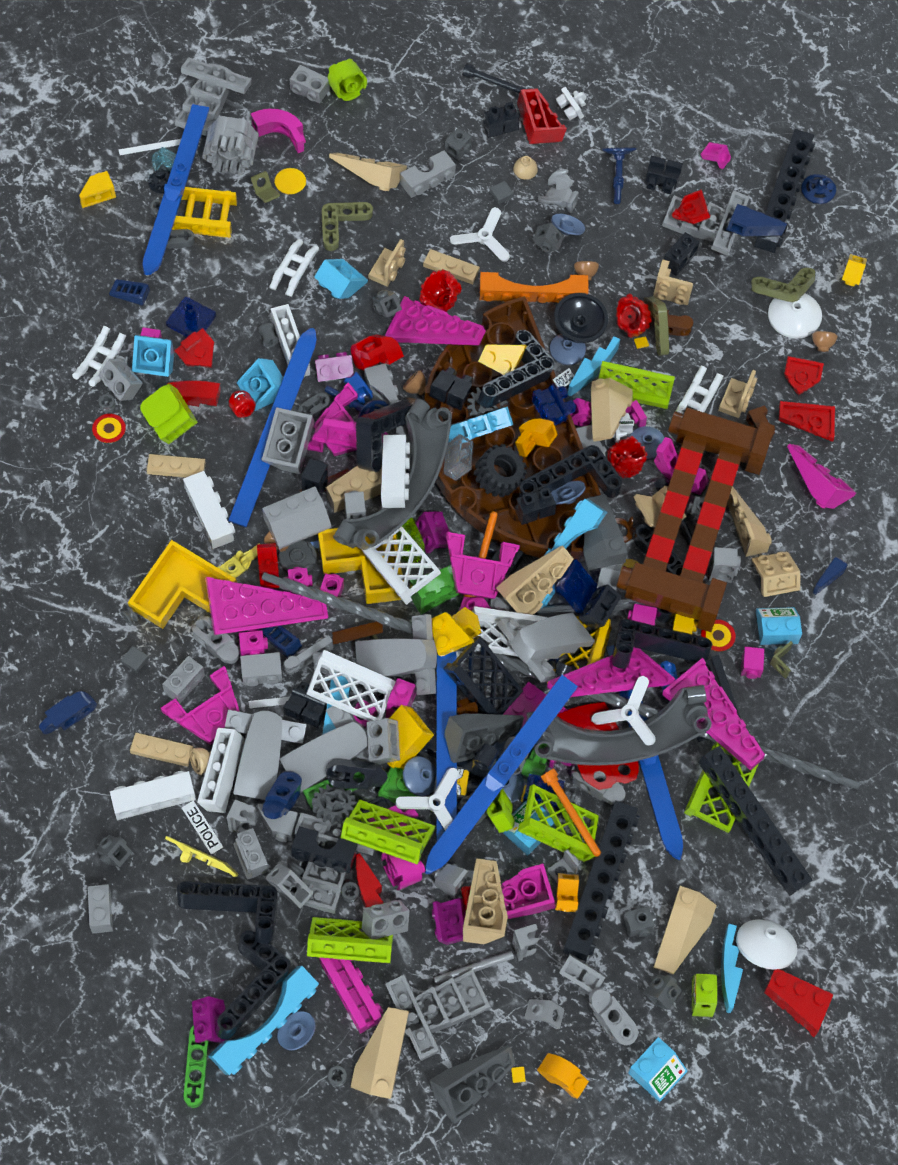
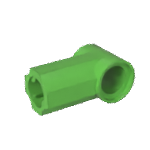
[521,743,548,782]

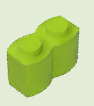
[487,788,515,833]

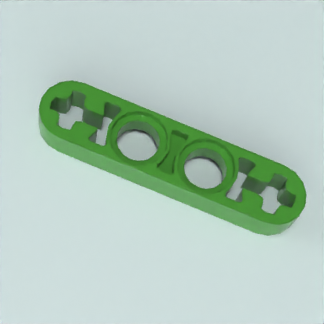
[184,1025,209,1108]

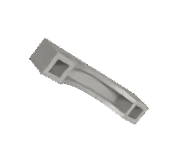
[364,364,411,458]

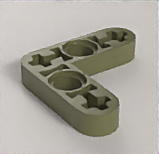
[322,202,373,251]
[751,268,816,302]
[644,296,669,356]

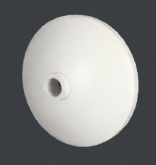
[768,293,822,338]
[736,920,797,969]

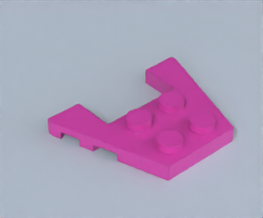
[313,382,388,456]
[307,418,357,452]
[446,532,520,599]
[161,666,240,745]

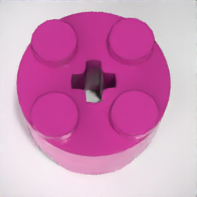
[382,853,425,891]

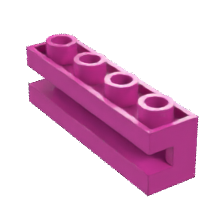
[319,957,384,1034]

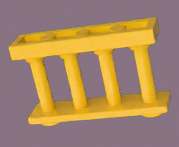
[172,187,237,238]

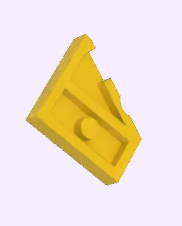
[478,344,527,375]
[432,612,474,657]

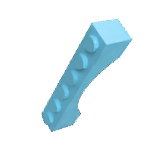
[541,499,607,608]
[208,966,319,1075]

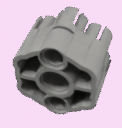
[202,116,259,175]

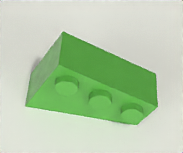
[409,565,459,615]

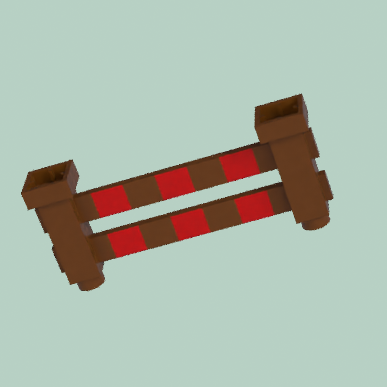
[616,407,775,632]

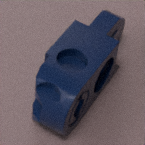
[39,691,97,734]
[262,772,302,819]

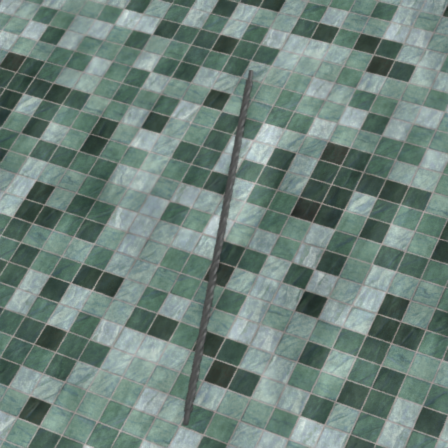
[262,572,860,790]

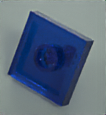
[166,296,216,337]
[556,559,597,614]

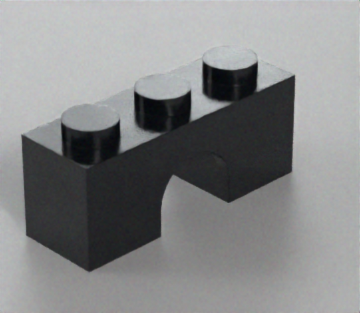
[291,826,358,873]

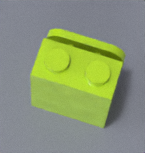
[140,384,198,444]

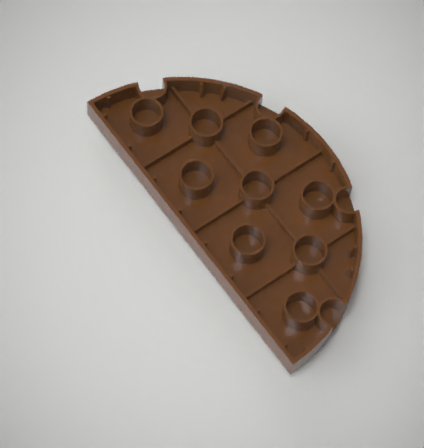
[425,296,601,562]

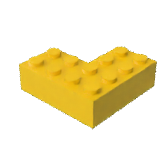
[318,528,404,604]
[128,540,237,629]

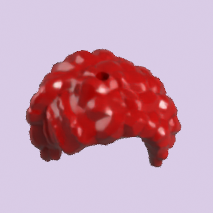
[420,269,462,312]
[616,294,652,338]
[607,436,647,478]

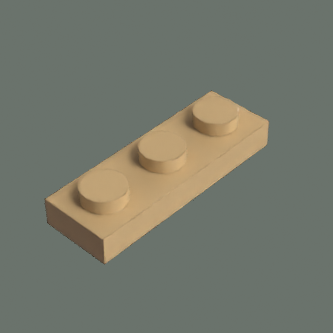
[423,249,480,285]
[147,454,206,478]
[130,733,193,767]

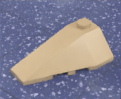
[329,153,407,191]
[591,378,633,442]
[727,486,771,557]
[496,545,574,615]
[463,859,508,944]
[654,886,716,974]
[351,1007,409,1099]

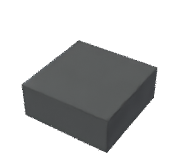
[489,181,514,204]
[121,646,149,673]

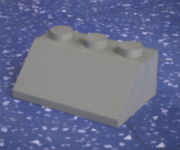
[262,407,315,475]
[262,487,332,550]

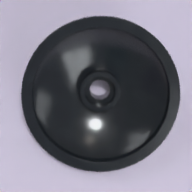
[554,293,608,343]

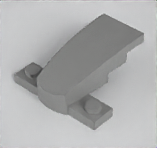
[175,57,252,136]
[662,190,750,255]
[497,613,595,682]
[355,614,437,695]
[280,703,383,793]
[224,709,306,800]
[295,813,375,914]
[386,969,491,1061]

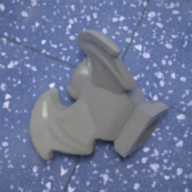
[538,169,579,213]

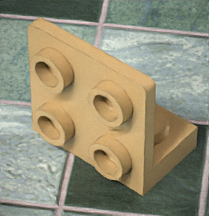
[368,239,406,287]
[653,260,693,305]
[718,370,758,418]
[633,486,686,528]
[752,552,800,597]

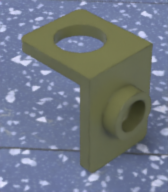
[251,171,280,203]
[770,641,793,679]

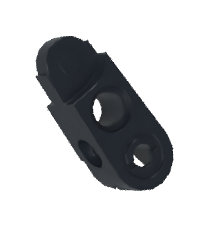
[325,759,388,789]

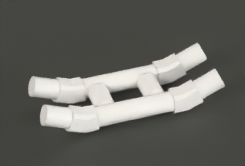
[269,239,319,297]
[72,326,126,386]
[676,366,724,413]

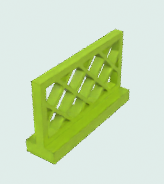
[599,361,675,409]
[684,742,758,833]
[518,784,599,862]
[341,800,435,865]
[307,917,393,963]

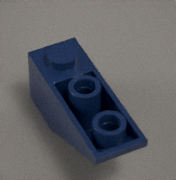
[727,204,787,236]

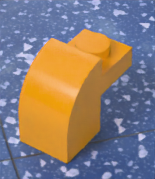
[515,419,558,457]
[555,873,579,912]
[537,1053,589,1099]

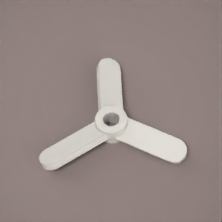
[450,207,510,262]
[592,676,656,745]
[396,768,458,830]

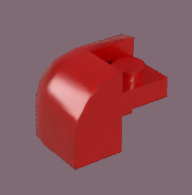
[351,334,404,370]

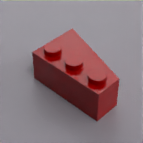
[517,89,567,144]
[764,969,834,1037]

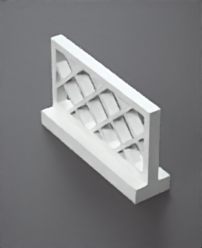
[361,526,441,605]
[472,606,549,661]
[306,650,396,722]

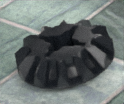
[148,168,171,194]

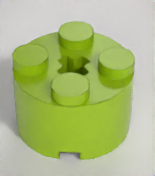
[327,59,367,101]

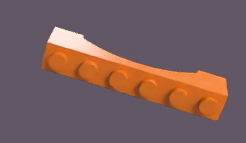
[480,272,588,303]

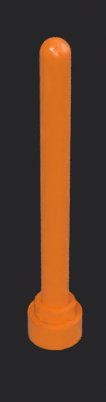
[463,511,498,598]
[541,768,601,857]

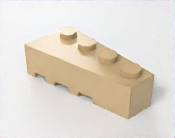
[326,448,383,513]

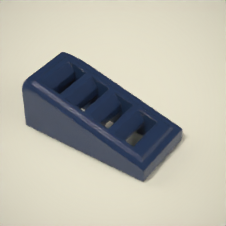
[109,279,150,306]
[813,557,848,595]
[261,626,302,658]

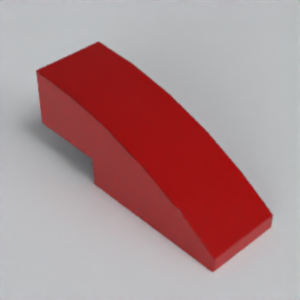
[167,381,221,407]
[356,853,384,908]

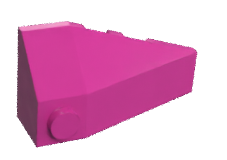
[787,444,856,509]
[501,864,555,919]

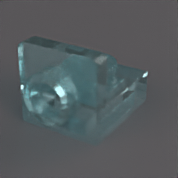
[152,147,176,170]

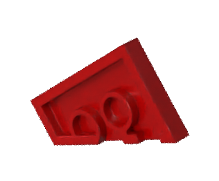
[778,401,835,442]

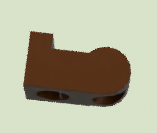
[667,310,693,336]
[746,405,775,442]

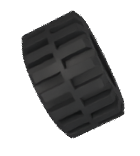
[474,445,527,497]

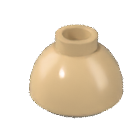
[513,156,538,180]
[190,748,211,775]

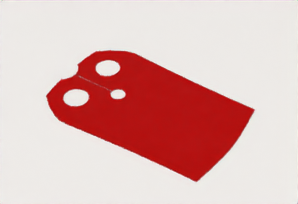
[557,702,639,790]

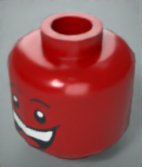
[228,390,256,418]

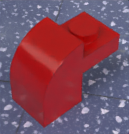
[257,543,280,589]

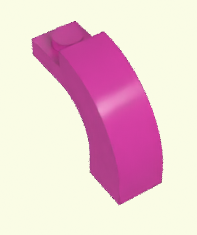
[251,109,306,153]
[654,437,709,495]

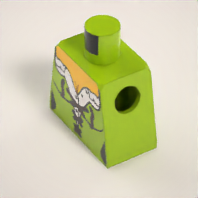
[692,974,717,1017]

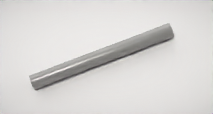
[433,951,514,985]

